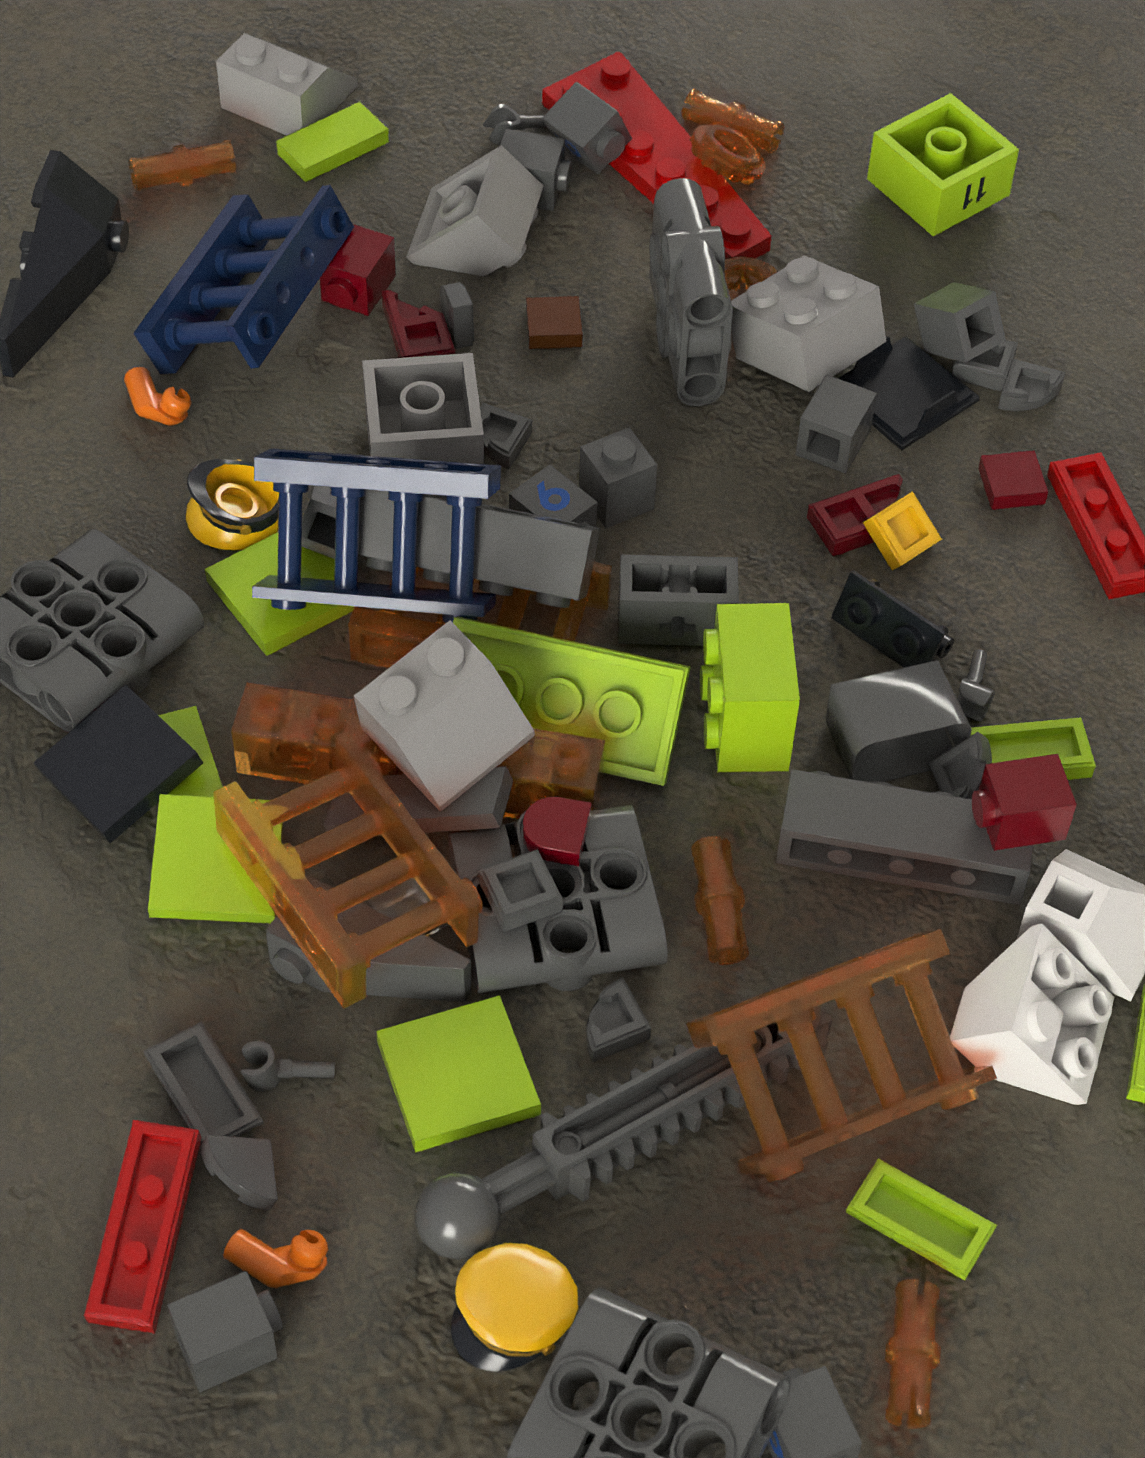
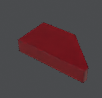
[382,290,455,358]
[807,474,903,557]

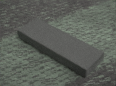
[323,766,513,839]

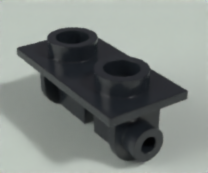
[831,570,954,668]

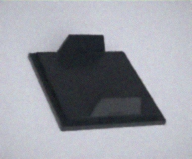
[838,336,980,450]

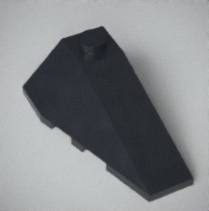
[0,150,129,377]

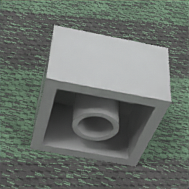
[731,255,886,392]
[362,353,484,464]

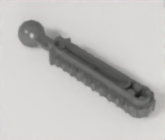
[414,989,832,1260]

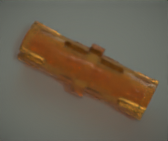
[681,89,785,154]
[128,140,236,191]
[691,836,749,965]
[885,1279,941,1429]

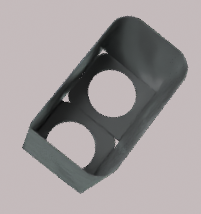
[826,660,971,782]

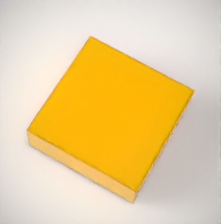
[863,491,942,570]

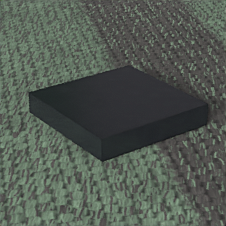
[34,685,203,843]

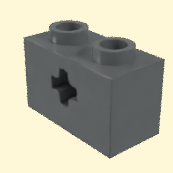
[618,554,739,646]

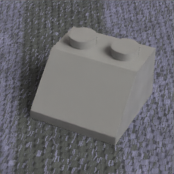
[216,33,358,136]
[406,145,544,277]
[354,620,535,812]

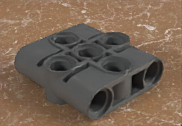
[649,178,733,407]
[0,529,204,732]
[448,805,667,993]
[507,1287,791,1458]

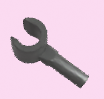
[482,104,547,145]
[957,649,995,722]
[241,1041,335,1092]

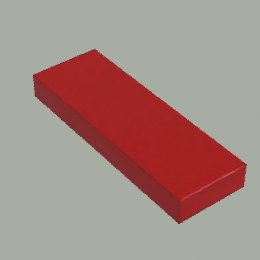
[1047,452,1145,599]
[84,1120,202,1333]

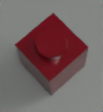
[320,224,396,316]
[972,754,1077,851]

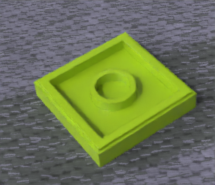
[205,532,360,656]
[148,794,284,924]
[376,995,541,1153]

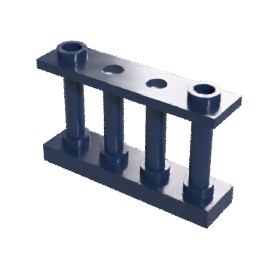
[133,185,354,374]
[252,448,501,622]

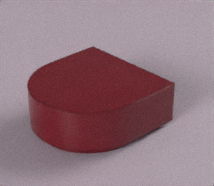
[523,797,592,867]

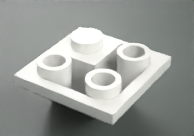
[1016,849,1145,1002]
[949,924,1115,1105]

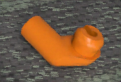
[124,367,191,426]
[223,1229,328,1288]

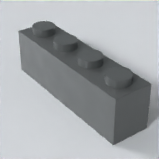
[359,490,600,608]
[776,769,1033,905]

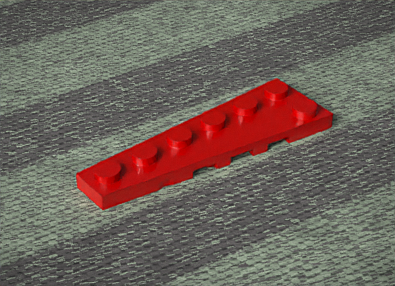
[542,51,772,272]

